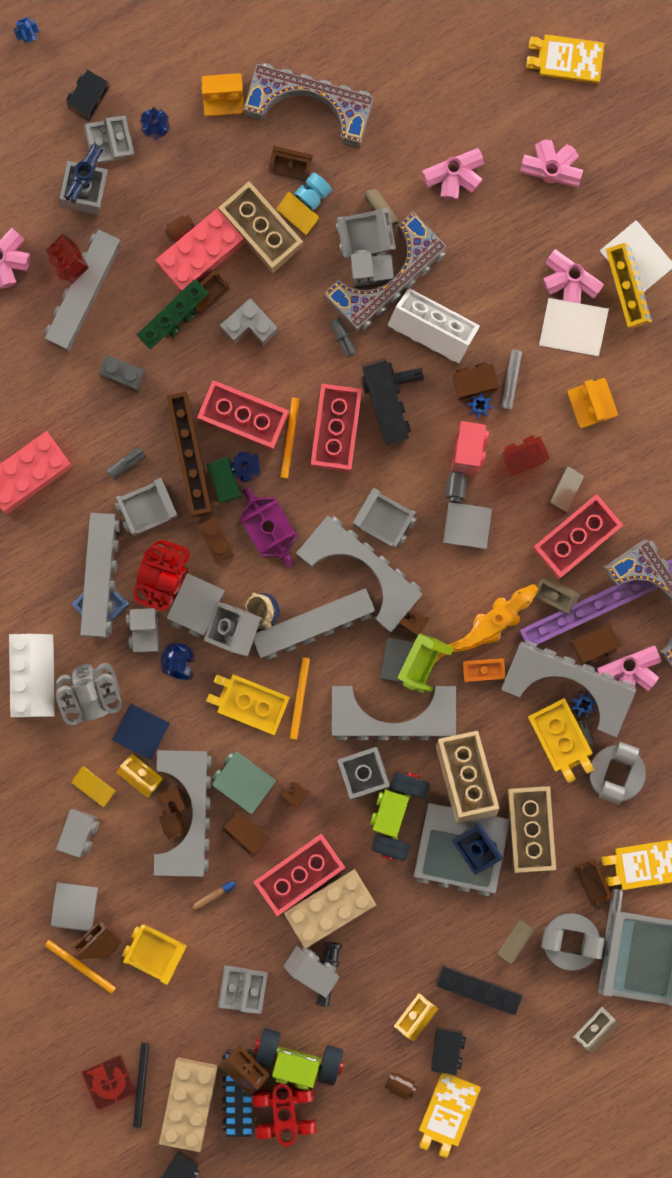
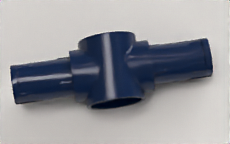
[64,144,103,203]

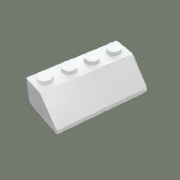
[387,289,480,363]
[9,634,55,718]

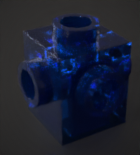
[140,107,170,141]
[230,452,261,482]

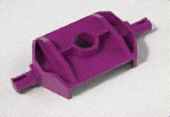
[240,487,298,568]

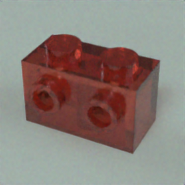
[46,234,89,284]
[501,435,550,477]

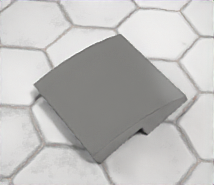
[84,116,134,164]
[443,502,492,549]
[51,882,98,932]
[217,965,268,1014]

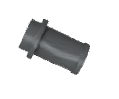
[578,720,595,746]

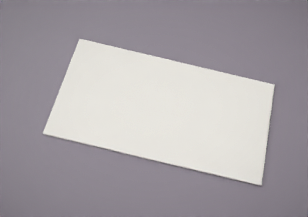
[600,220,672,292]
[539,298,609,356]

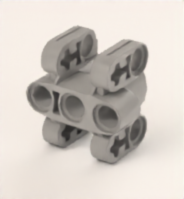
[56,663,122,725]

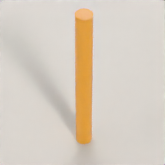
[280,397,300,479]
[289,657,310,740]
[44,940,116,994]

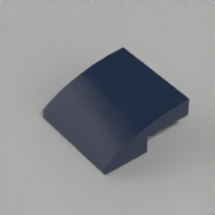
[112,703,170,760]

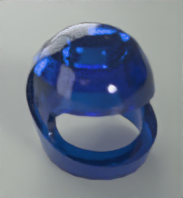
[160,643,195,680]

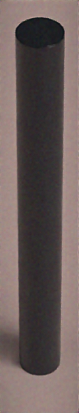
[133,1042,150,1128]

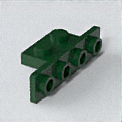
[137,279,208,350]

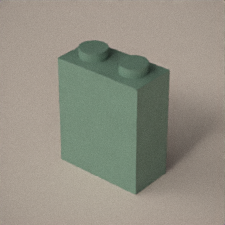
[212,751,277,814]

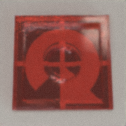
[81,1055,136,1111]

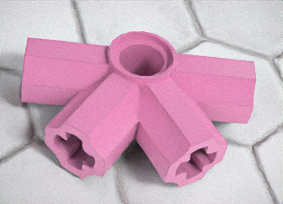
[520,140,583,188]
[421,148,484,200]
[0,228,30,289]
[543,249,605,303]
[597,645,661,691]

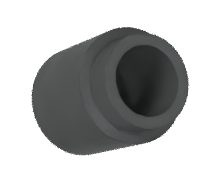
[445,472,467,503]

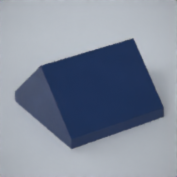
[452,823,503,875]

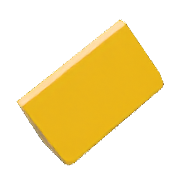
[276,192,320,236]
[117,753,164,798]
[71,766,116,808]
[394,993,438,1041]

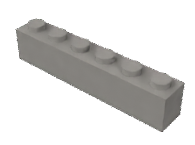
[44,229,122,352]
[80,513,121,639]
[253,588,375,661]

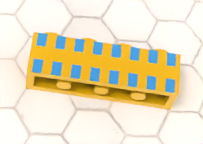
[606,243,652,328]

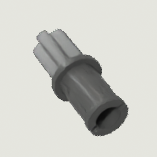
[329,317,356,358]
[106,447,145,480]

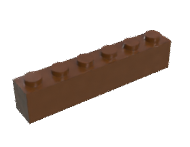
[167,391,212,518]

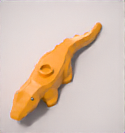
[435,584,538,663]

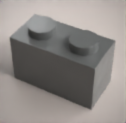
[99,354,146,393]
[380,638,412,683]

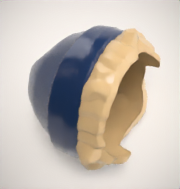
[245,593,280,629]

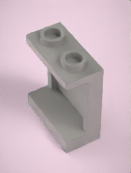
[336,208,396,258]
[115,478,178,536]
[353,488,417,549]
[167,574,225,638]

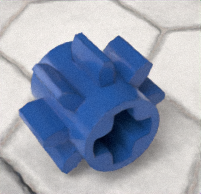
[13,17,39,43]
[467,393,493,420]
[571,693,596,718]

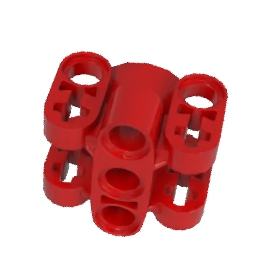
[133,540,190,611]
[252,1083,317,1147]

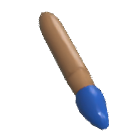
[192,881,236,910]

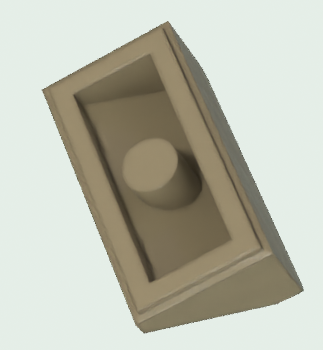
[364,189,399,226]
[549,466,584,513]
[535,576,581,614]
[498,920,534,964]
[574,1007,620,1054]

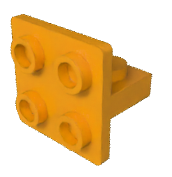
[201,73,244,117]
[567,378,618,429]

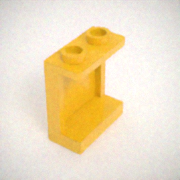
[122,924,187,985]

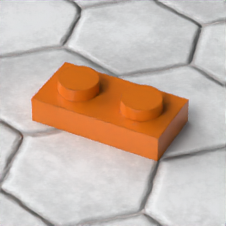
[463,658,506,682]

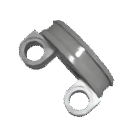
[589,741,646,805]
[541,913,605,971]

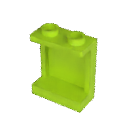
[397,633,454,693]

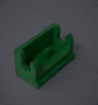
[206,457,243,503]

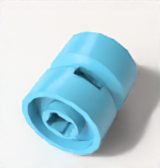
[294,173,332,212]

